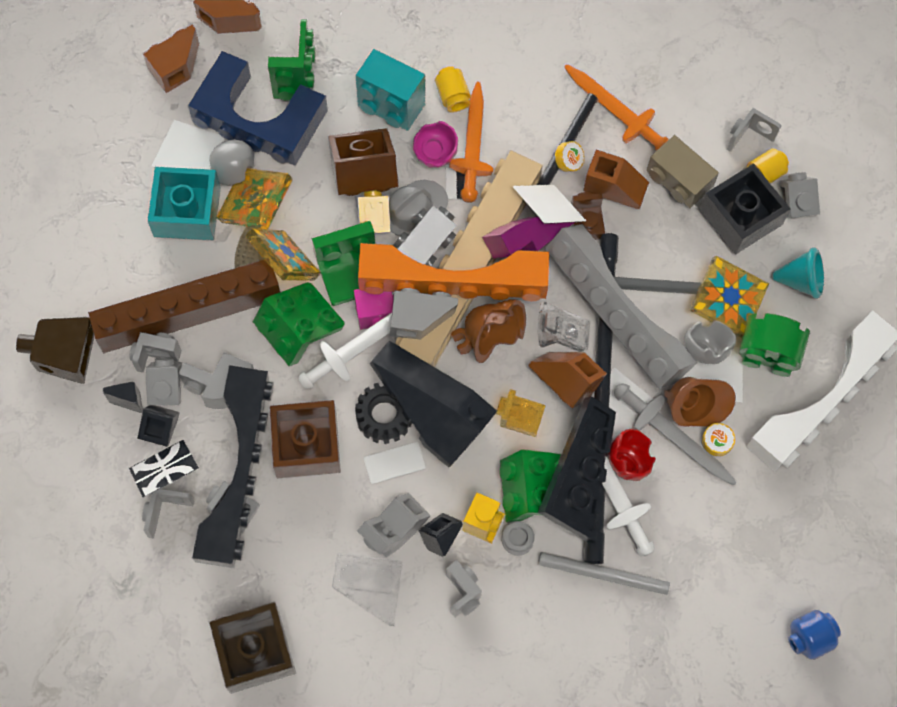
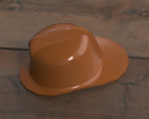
[664,377,736,427]

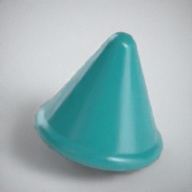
[772,247,824,299]

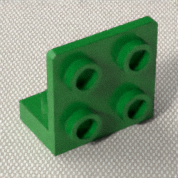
[311,221,375,306]

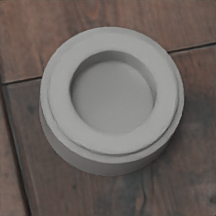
[502,521,535,556]

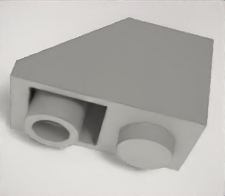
[389,288,458,340]

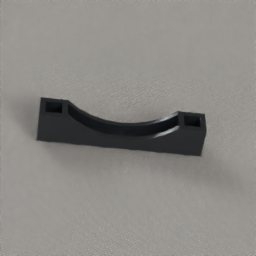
[192,365,274,568]

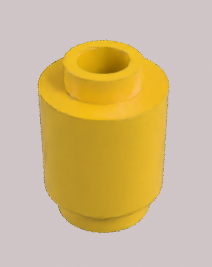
[435,66,471,112]
[743,148,789,184]

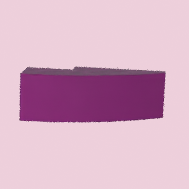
[482,216,575,258]

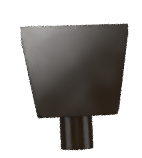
[16,317,95,384]

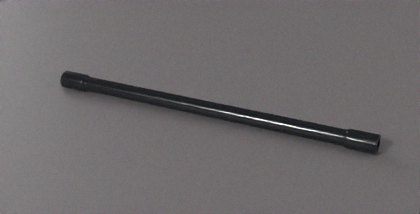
[584,233,619,564]

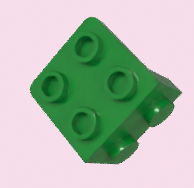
[268,19,316,101]
[252,282,345,367]
[499,449,561,523]

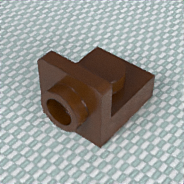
[571,192,605,240]

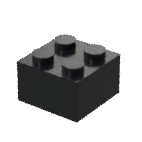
[699,163,791,255]

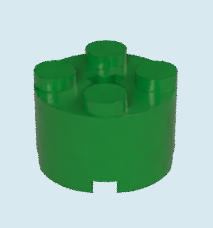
[739,313,810,377]

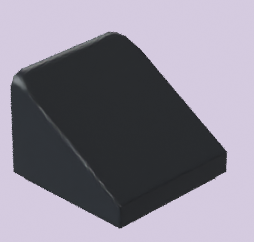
[103,381,143,413]
[137,405,180,447]
[419,513,463,557]

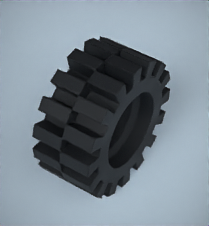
[355,382,412,444]

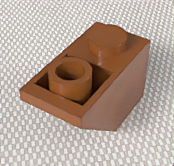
[193,0,262,34]
[143,25,200,93]
[583,149,649,210]
[528,352,607,409]

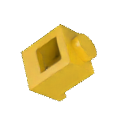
[462,492,505,544]

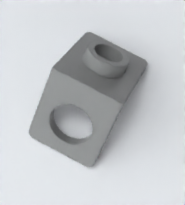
[727,108,781,152]
[142,489,194,539]

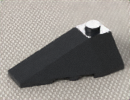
[370,341,497,468]

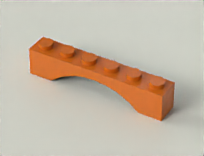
[358,243,549,302]

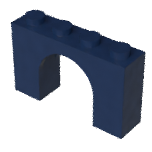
[188,51,328,166]

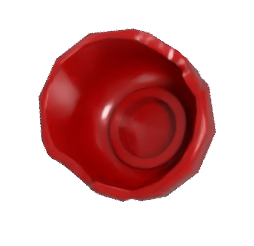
[608,428,656,481]

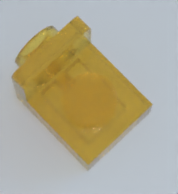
[496,389,546,437]

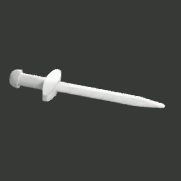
[299,313,392,389]
[575,418,654,556]

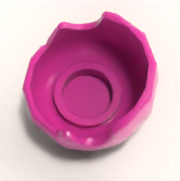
[413,121,459,168]

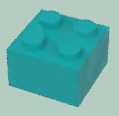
[355,48,425,131]
[147,167,220,240]

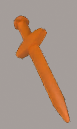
[565,65,669,151]
[449,82,493,203]

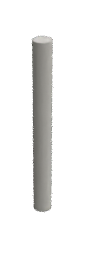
[539,552,670,595]

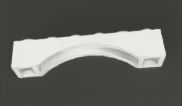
[746,310,897,472]

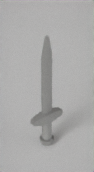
[614,383,736,485]

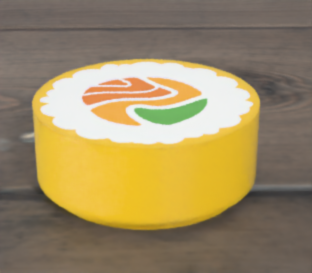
[555,141,584,172]
[702,423,735,456]

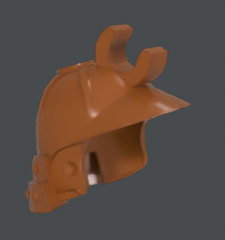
[451,299,527,363]

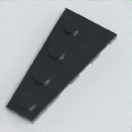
[538,396,616,543]

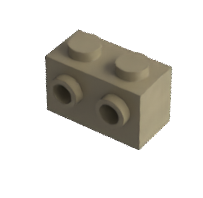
[646,135,719,208]

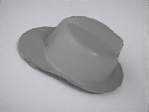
[389,180,448,236]

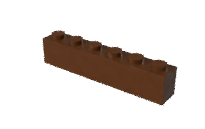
[88,258,280,354]

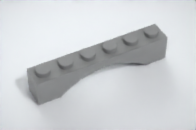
[545,224,697,389]

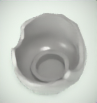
[209,140,254,185]
[685,320,736,364]

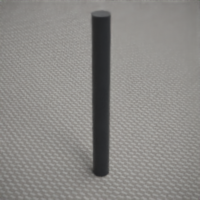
[536,94,598,185]

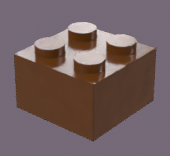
[328,128,399,196]
[270,400,341,479]

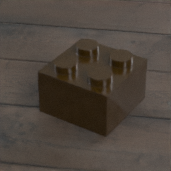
[209,602,296,694]

